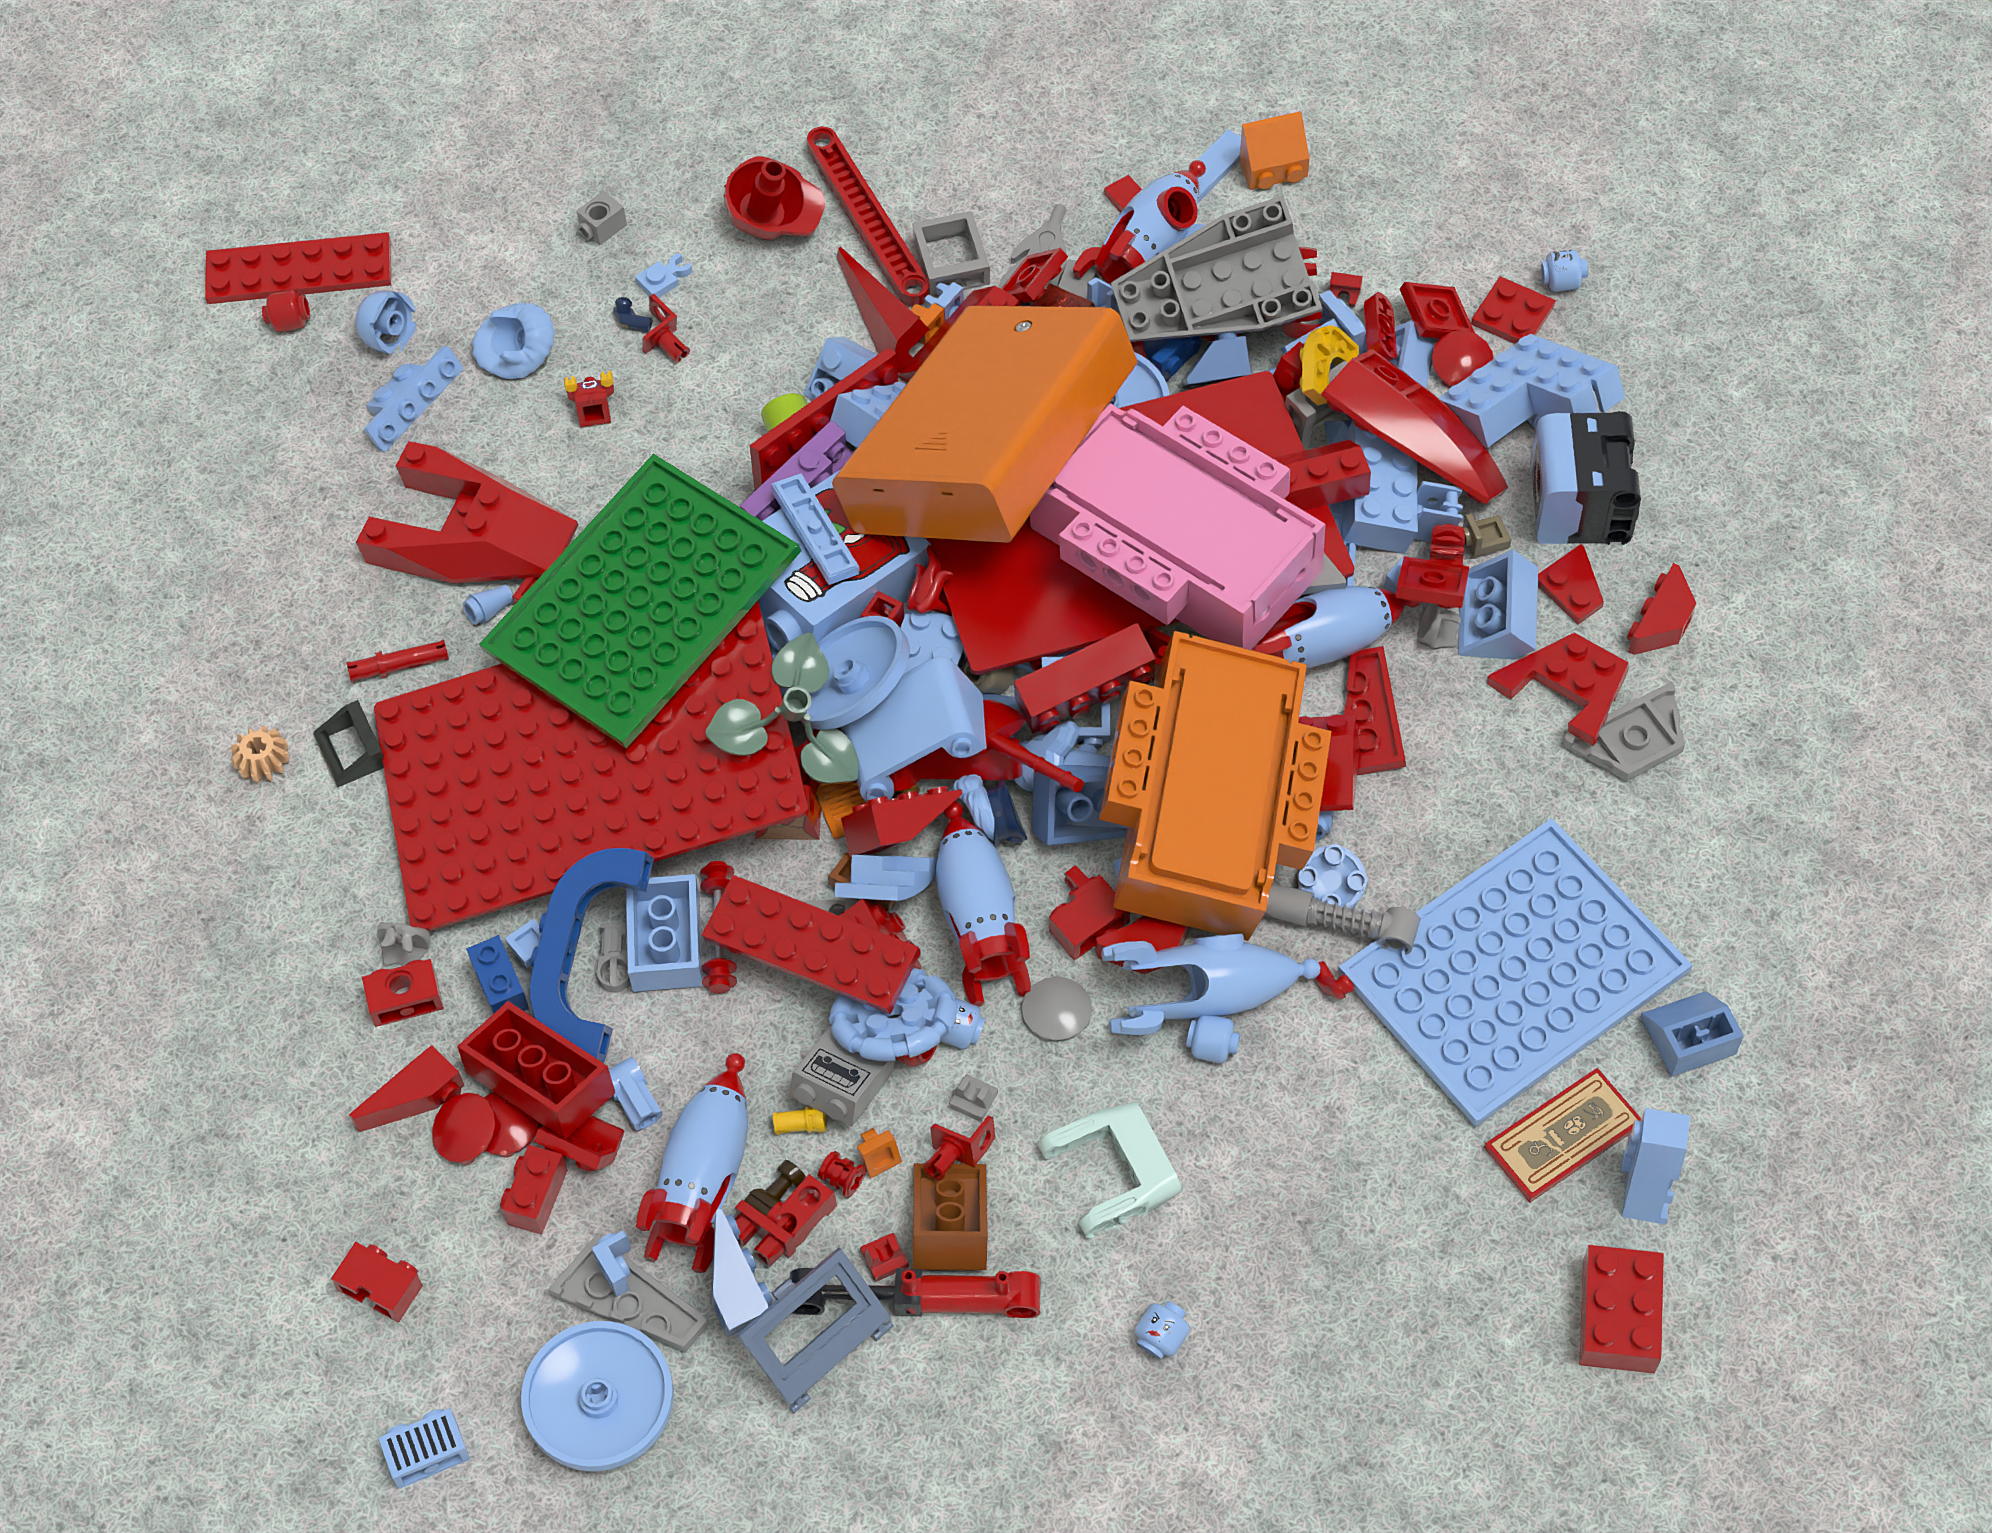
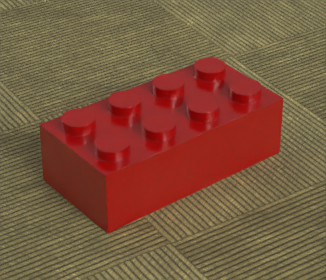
[1014,623,1156,734]
[457,1001,616,1139]

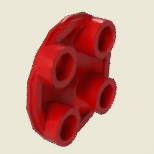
[1432,330,1494,388]
[484,1092,541,1158]
[432,1093,501,1165]

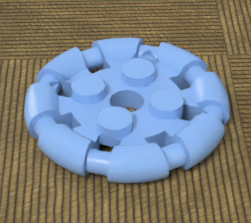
[829,968,958,1061]

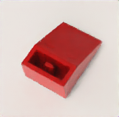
[841,786,962,858]

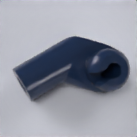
[613,297,653,333]

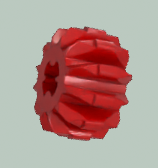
[1429,524,1465,565]

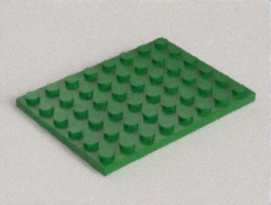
[479,453,801,748]

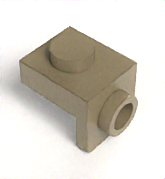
[1463,513,1512,557]

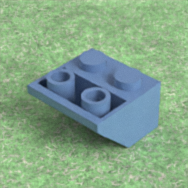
[1640,991,1744,1077]

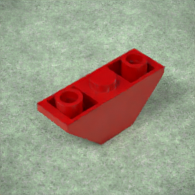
[1626,563,1697,655]
[1095,916,1191,975]

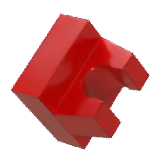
[1330,272,1363,307]
[860,1232,909,1282]

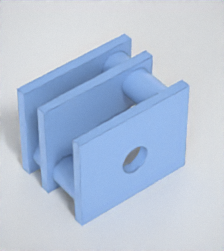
[1414,481,1463,542]

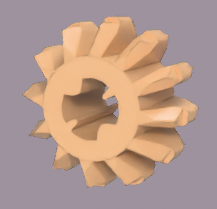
[231,725,290,784]

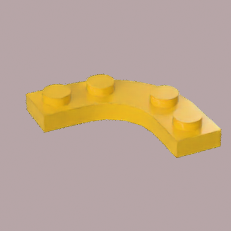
[1300,325,1359,406]

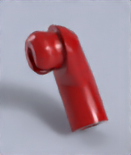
[1315,961,1354,1000]

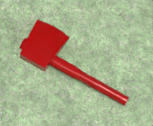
[976,699,1084,793]

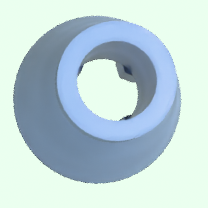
[463,584,514,625]

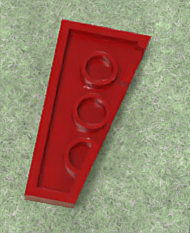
[1344,646,1407,775]

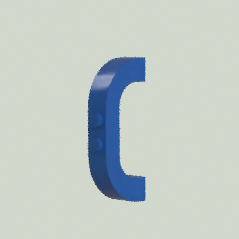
[530,848,654,1063]

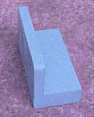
[1390,320,1435,388]

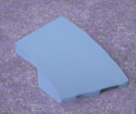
[834,855,938,901]

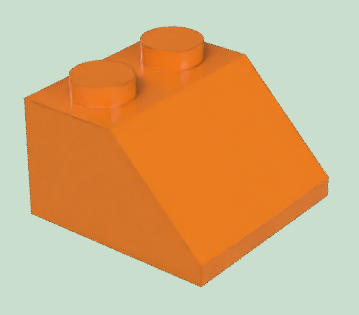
[1239,111,1310,190]

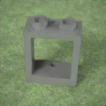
[912,211,990,297]

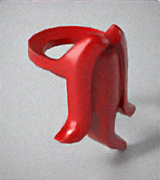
[907,544,954,615]

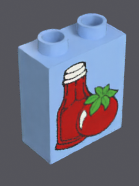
[759,469,932,651]

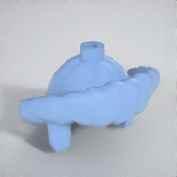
[472,302,555,379]

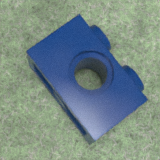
[466,935,529,1014]

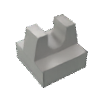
[950,1074,998,1122]

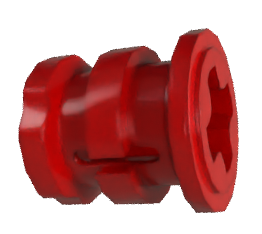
[818,1151,866,1198]

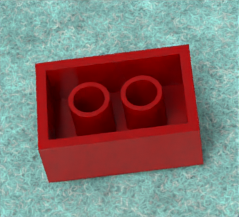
[1579,1245,1664,1374]

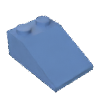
[1032,765,1127,845]

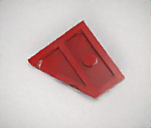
[1538,544,1604,625]

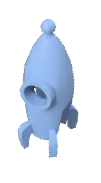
[1101,933,1320,1035]

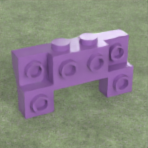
[740,420,853,521]

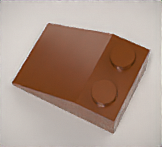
[913,1163,988,1270]

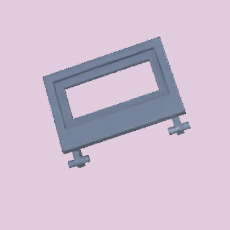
[736,1248,894,1413]

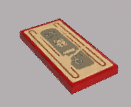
[1484,1068,1641,1203]

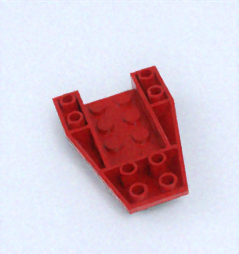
[1321,349,1508,504]

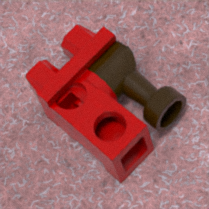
[735,1159,837,1266]

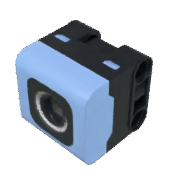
[1530,411,1641,545]

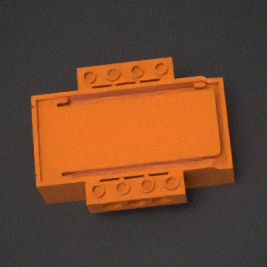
[1099,631,1331,941]

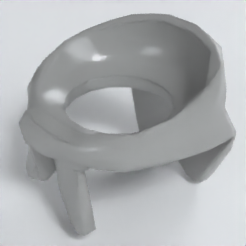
[1417,600,1465,649]
[377,922,430,966]

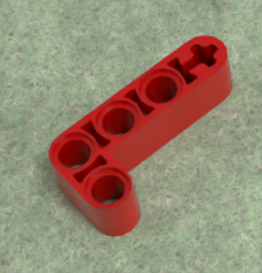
[888,738,1023,791]

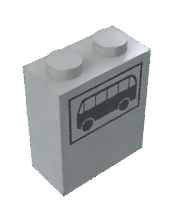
[789,1025,896,1127]

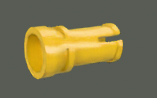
[773,1106,827,1135]

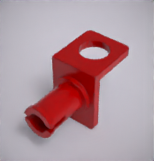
[642,294,690,364]
[923,1115,996,1180]

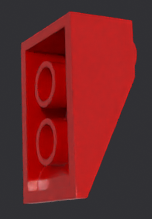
[1298,714,1360,812]

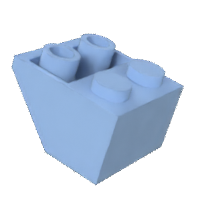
[804,337,877,400]

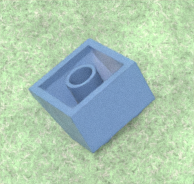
[1182,332,1251,387]

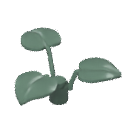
[705,632,859,784]

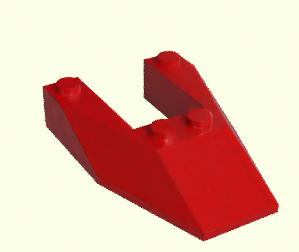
[356,441,579,583]

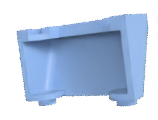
[839,657,986,802]

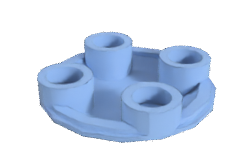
[1297,844,1368,908]

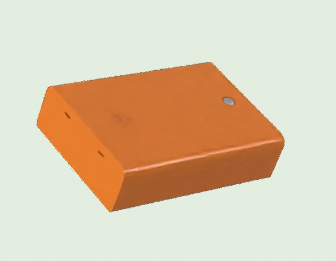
[832,306,1137,543]

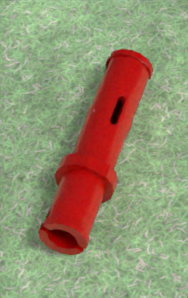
[346,639,449,683]

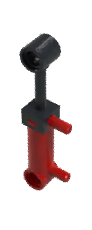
[789,1268,1041,1318]

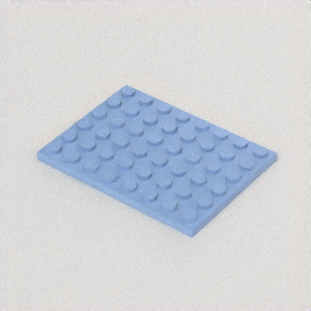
[1338,818,1693,1127]

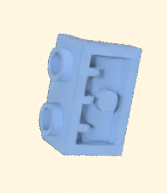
[1318,290,1368,355]

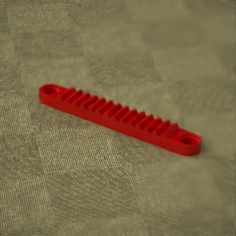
[807,126,930,306]

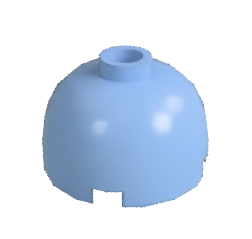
[355,291,416,354]

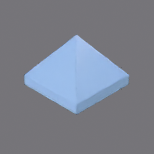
[1324,419,1353,445]

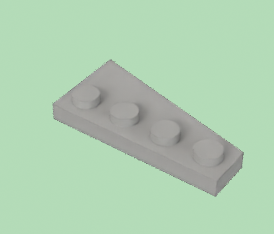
[548,1234,710,1352]

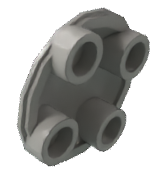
[1022,977,1092,1042]

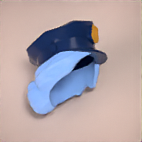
[952,774,1028,849]

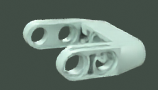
[1038,1102,1181,1239]

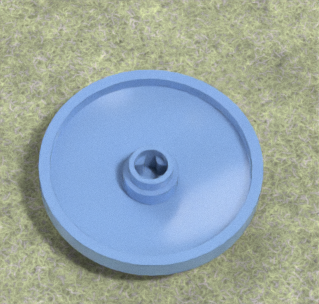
[789,616,910,730]
[521,1321,674,1471]

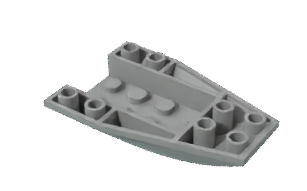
[1111,195,1322,342]

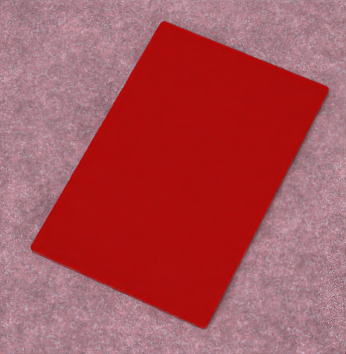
[925,371,1355,675]
[374,600,810,931]

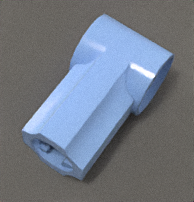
[609,1056,663,1131]

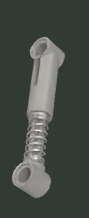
[1264,883,1420,955]

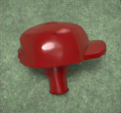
[723,156,826,240]

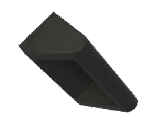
[313,700,384,787]

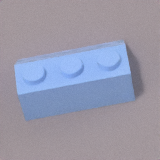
[1458,550,1538,660]

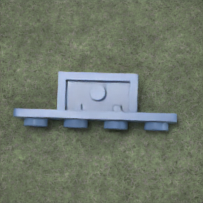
[364,346,463,452]

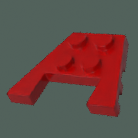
[1487,632,1629,746]

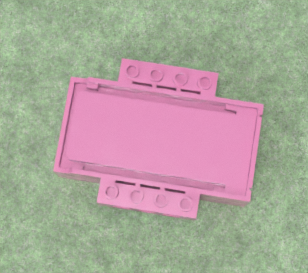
[1030,403,1325,650]

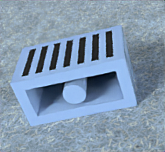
[378,1408,470,1489]

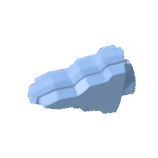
[1014,721,1080,792]

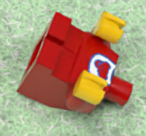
[564,371,614,427]

